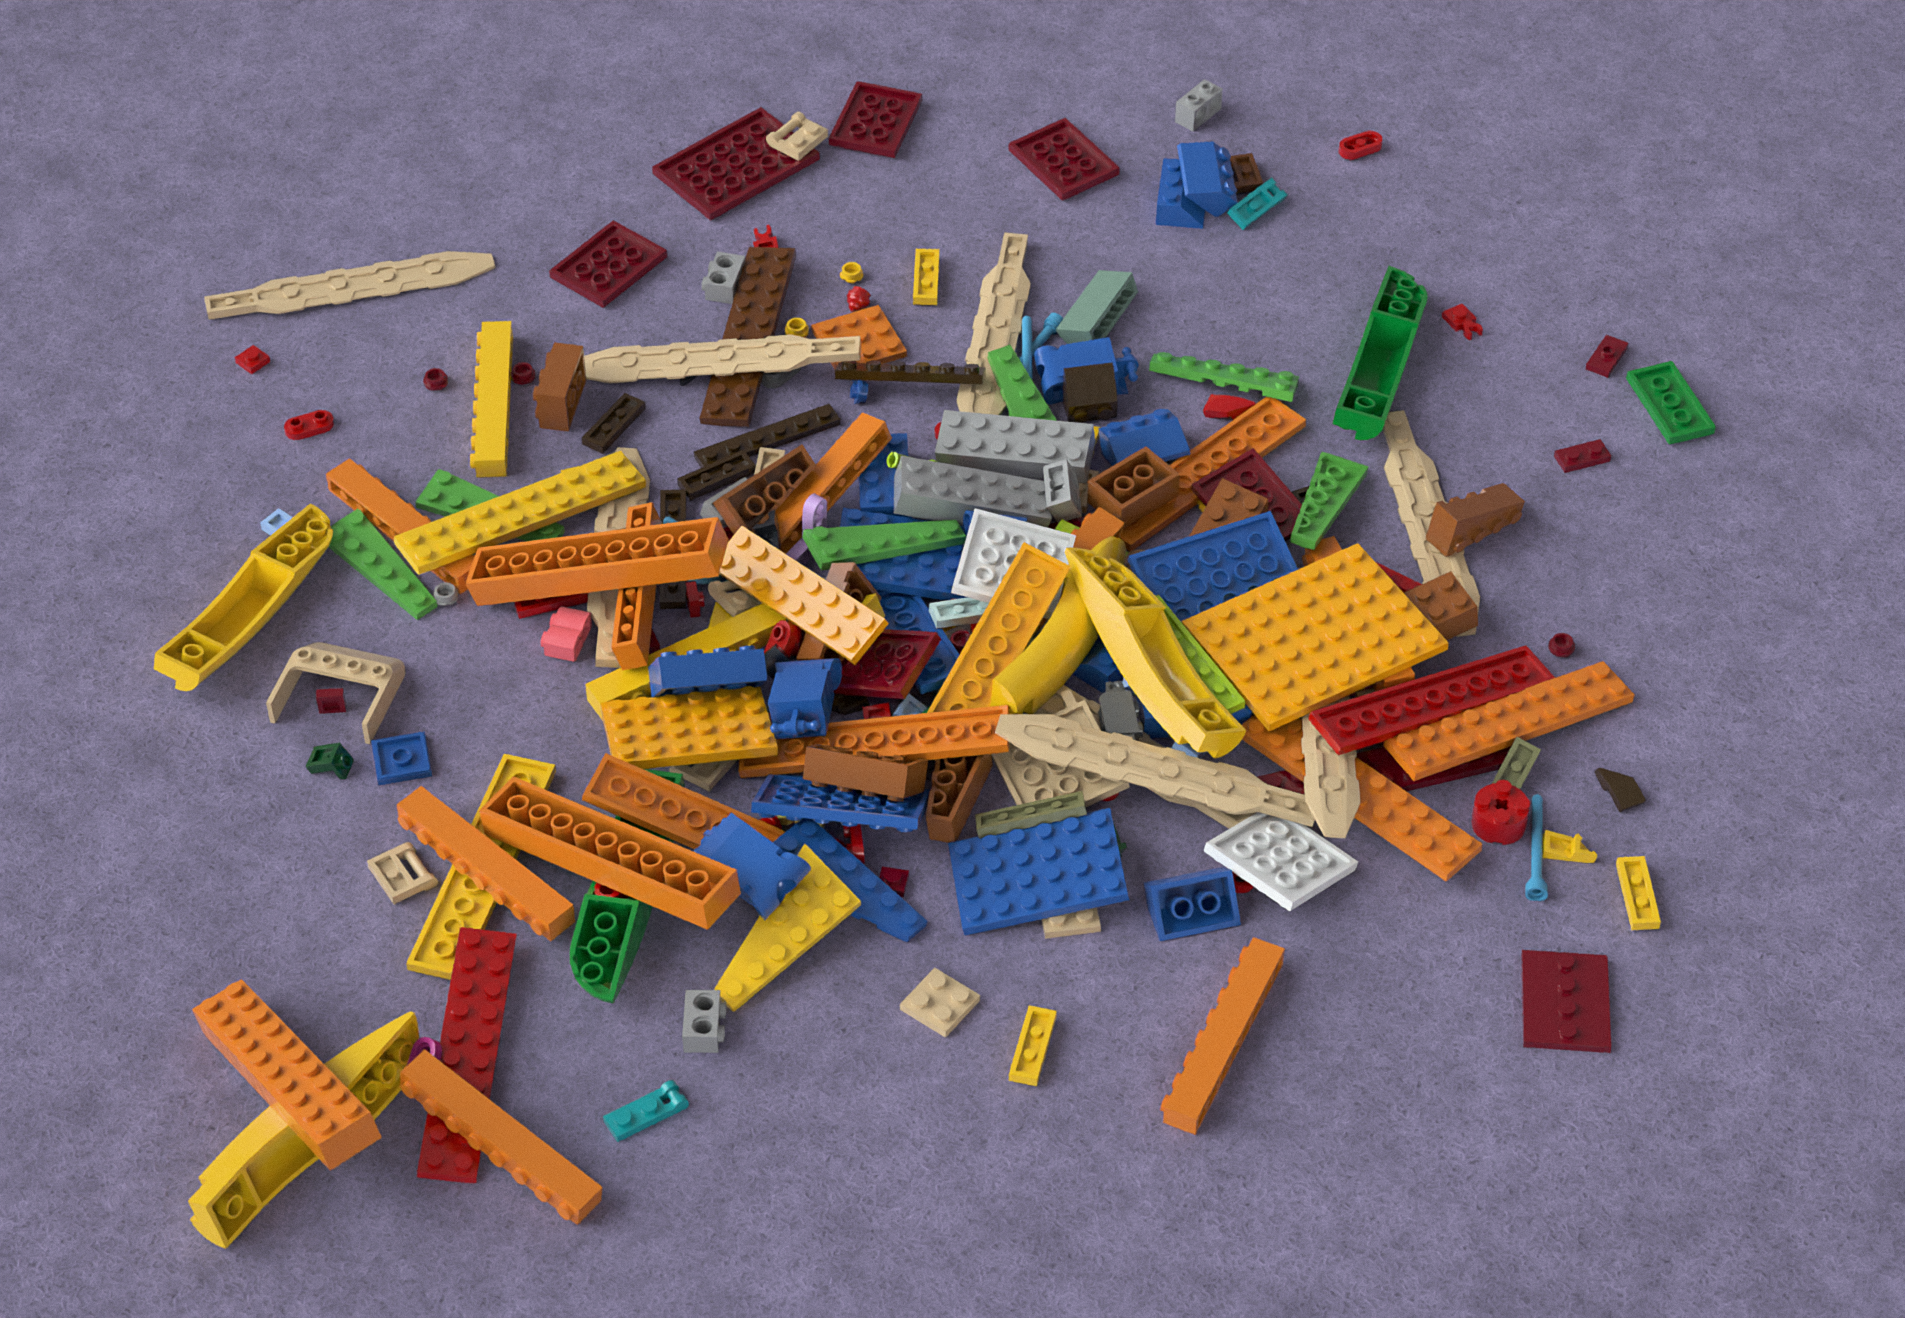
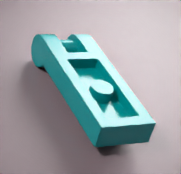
[1227,178,1288,230]
[603,1080,689,1142]

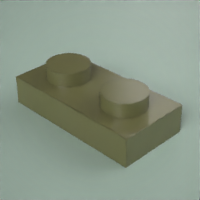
[1492,737,1541,789]

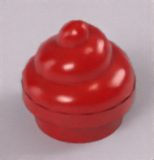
[847,286,871,312]

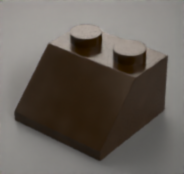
[1063,362,1118,423]

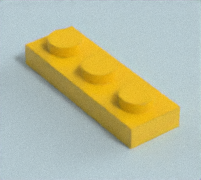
[913,249,940,305]
[1616,856,1661,930]
[1009,1005,1057,1086]

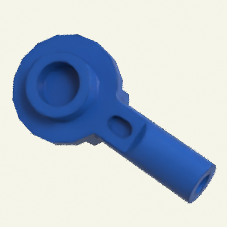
[850,380,868,404]

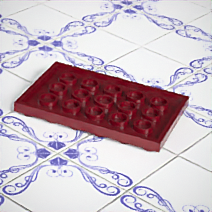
[652,107,820,221]

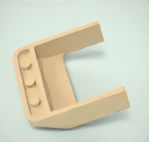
[266,642,406,744]

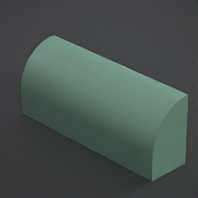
[1056,270,1138,344]

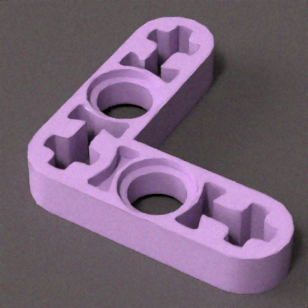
[786,493,827,564]

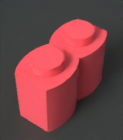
[541,606,592,662]

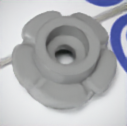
[433,582,459,606]

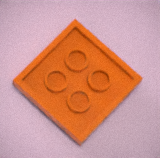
[811,305,907,369]

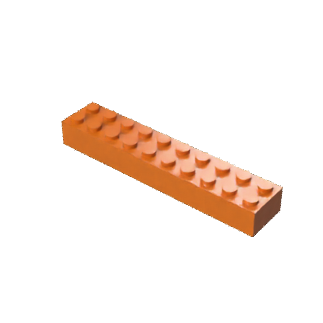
[465,517,729,606]
[479,776,741,930]
[192,979,382,1171]

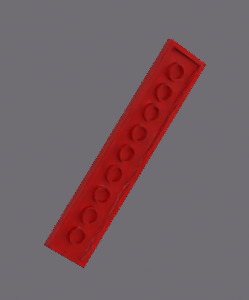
[1308,645,1555,755]
[417,927,517,1183]

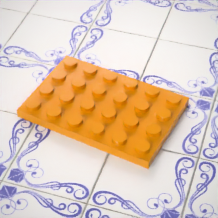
[601,686,778,769]

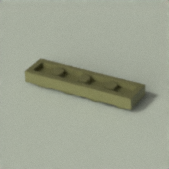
[975,791,1087,838]

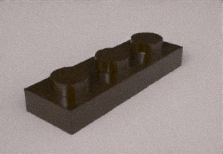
[582,393,646,454]
[677,450,756,501]

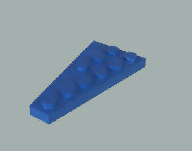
[773,818,928,942]

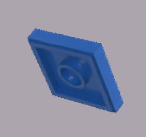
[371,731,432,786]

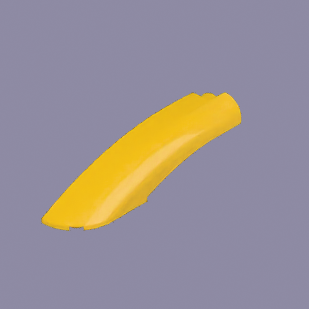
[154,503,333,691]
[990,536,1126,714]
[1065,547,1247,759]
[188,1011,419,1249]

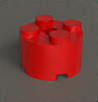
[1472,780,1530,845]

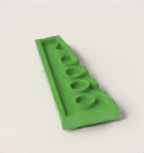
[987,345,1057,421]
[1149,352,1299,402]
[1290,451,1369,550]
[415,469,565,541]
[329,509,437,620]
[802,520,966,571]

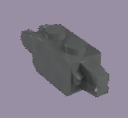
[1098,681,1143,741]

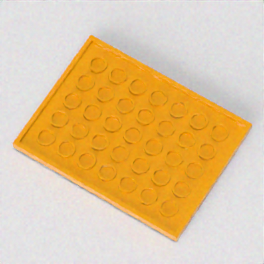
[1182,543,1449,731]

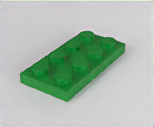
[1626,361,1716,445]

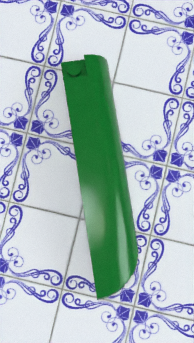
[1332,266,1428,440]
[569,769,685,1004]

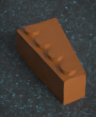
[713,444,816,535]
[1425,483,1525,557]
[796,562,882,663]
[803,744,928,802]
[926,754,993,843]

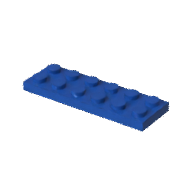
[877,590,959,694]

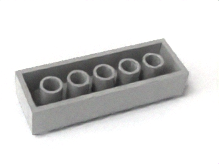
[935,410,1095,483]
[894,456,1051,528]

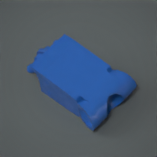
[1034,337,1139,405]
[768,658,842,739]
[693,813,811,920]

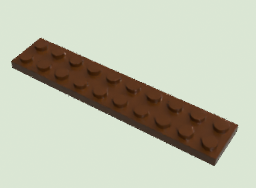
[699,247,797,427]

